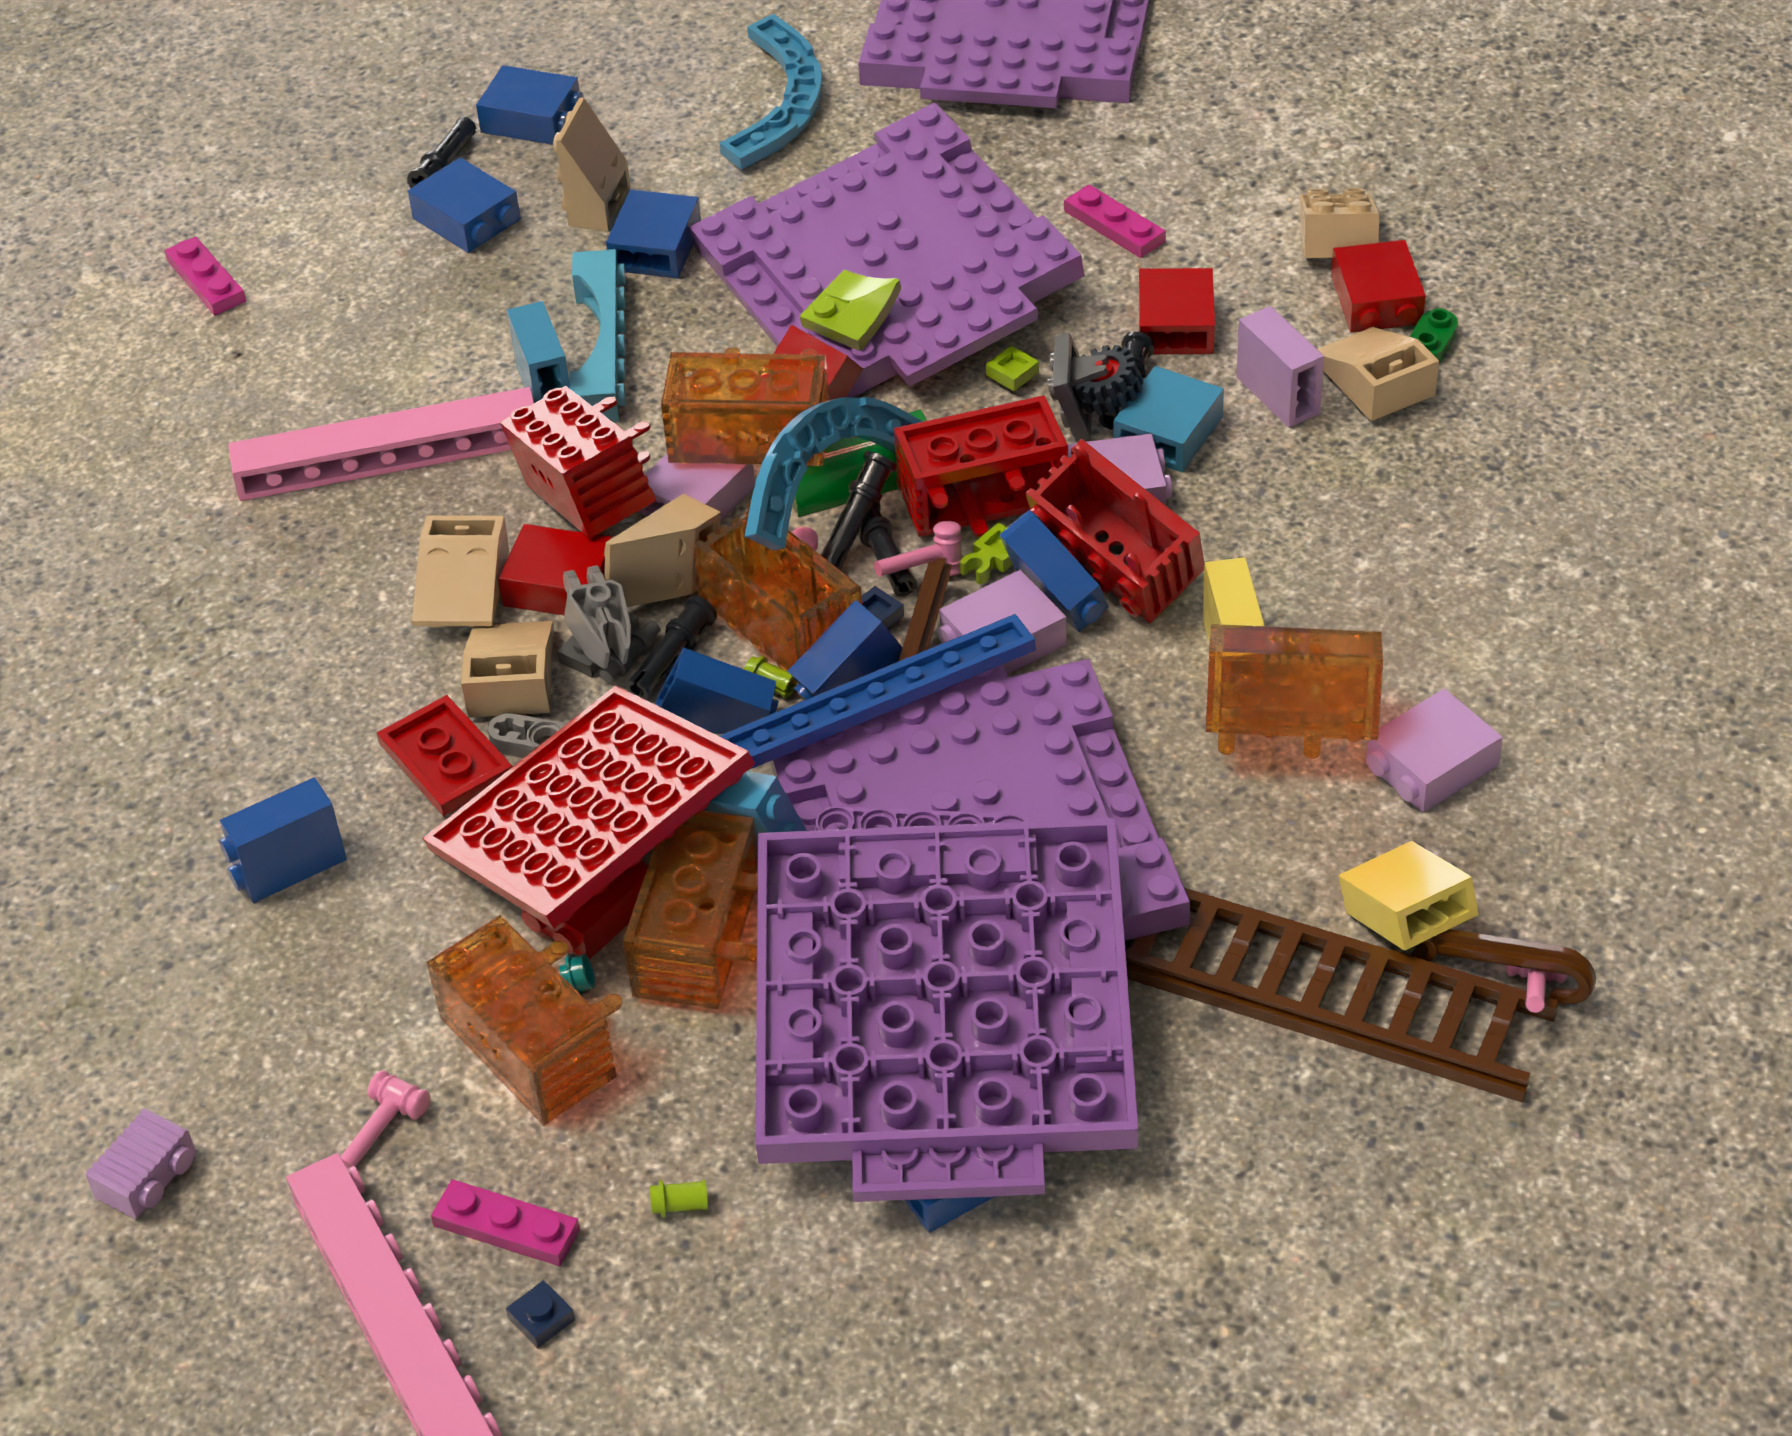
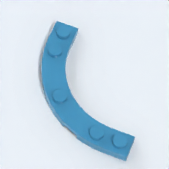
[719,13,822,170]
[745,397,923,551]

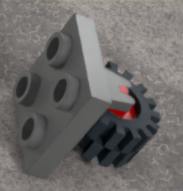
[1048,333,1143,442]

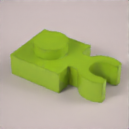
[960,522,1013,585]

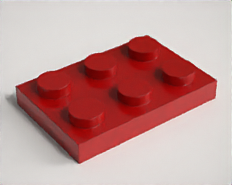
[376,695,513,817]

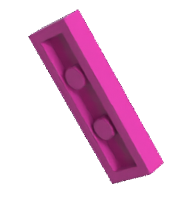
[1064,184,1166,258]
[164,236,246,316]
[431,1179,580,1267]

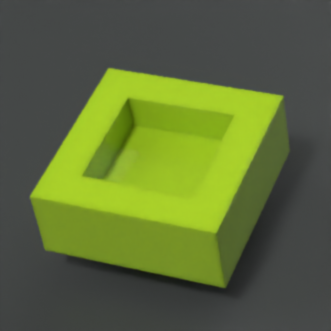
[986,345,1039,391]

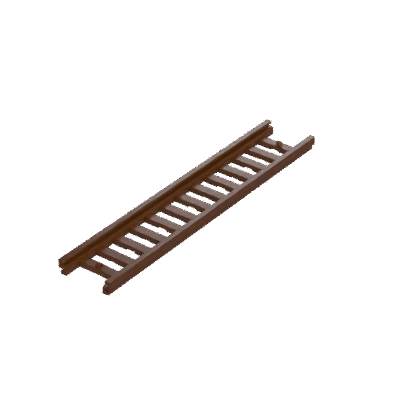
[1125,888,1558,1103]

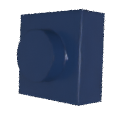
[847,586,904,629]
[506,1280,575,1349]

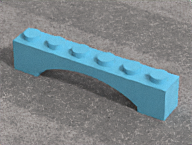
[570,249,626,422]

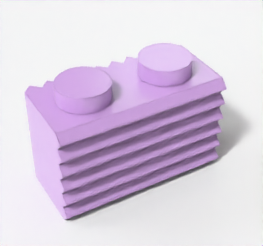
[86,1108,196,1220]

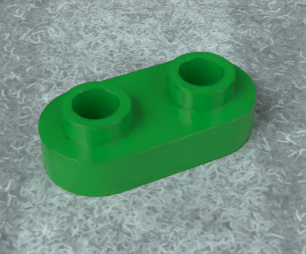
[1409,308,1458,363]

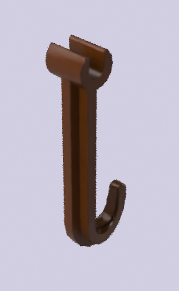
[898,556,952,662]
[1411,929,1596,1004]

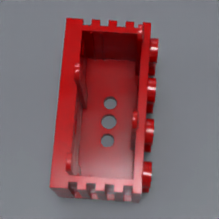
[500,386,657,539]
[894,395,1068,537]
[1026,439,1205,624]

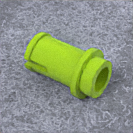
[744,656,797,699]
[649,1180,708,1218]

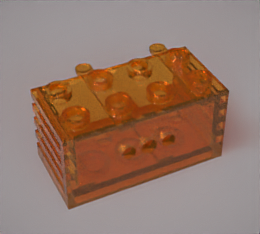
[661,347,829,466]
[694,501,862,671]
[1206,624,1383,759]
[623,811,758,1009]
[427,915,622,1126]

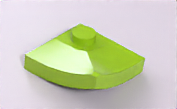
[799,269,901,351]

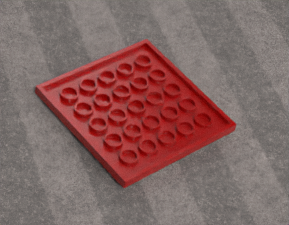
[422,685,755,929]

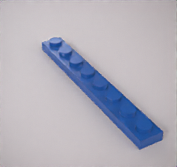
[719,614,1036,770]

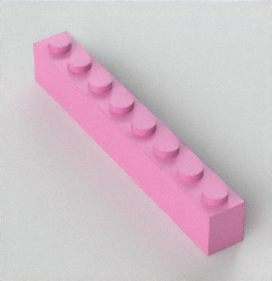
[228,387,534,501]
[286,1153,502,1436]

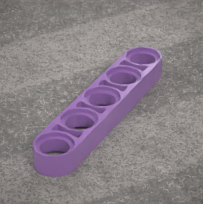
[816,806,1027,831]

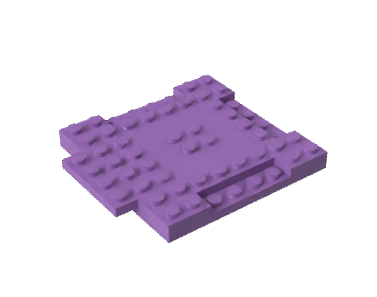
[858,0,1150,108]
[689,102,1085,398]
[770,659,1190,941]
[755,818,1138,1202]

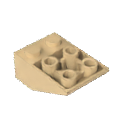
[553,98,631,232]
[1299,188,1379,258]
[1317,327,1439,421]
[604,494,721,607]
[412,516,510,627]
[461,621,554,718]

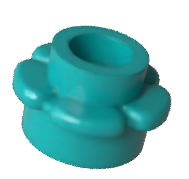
[559,954,595,997]

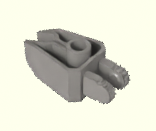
[563,565,631,668]

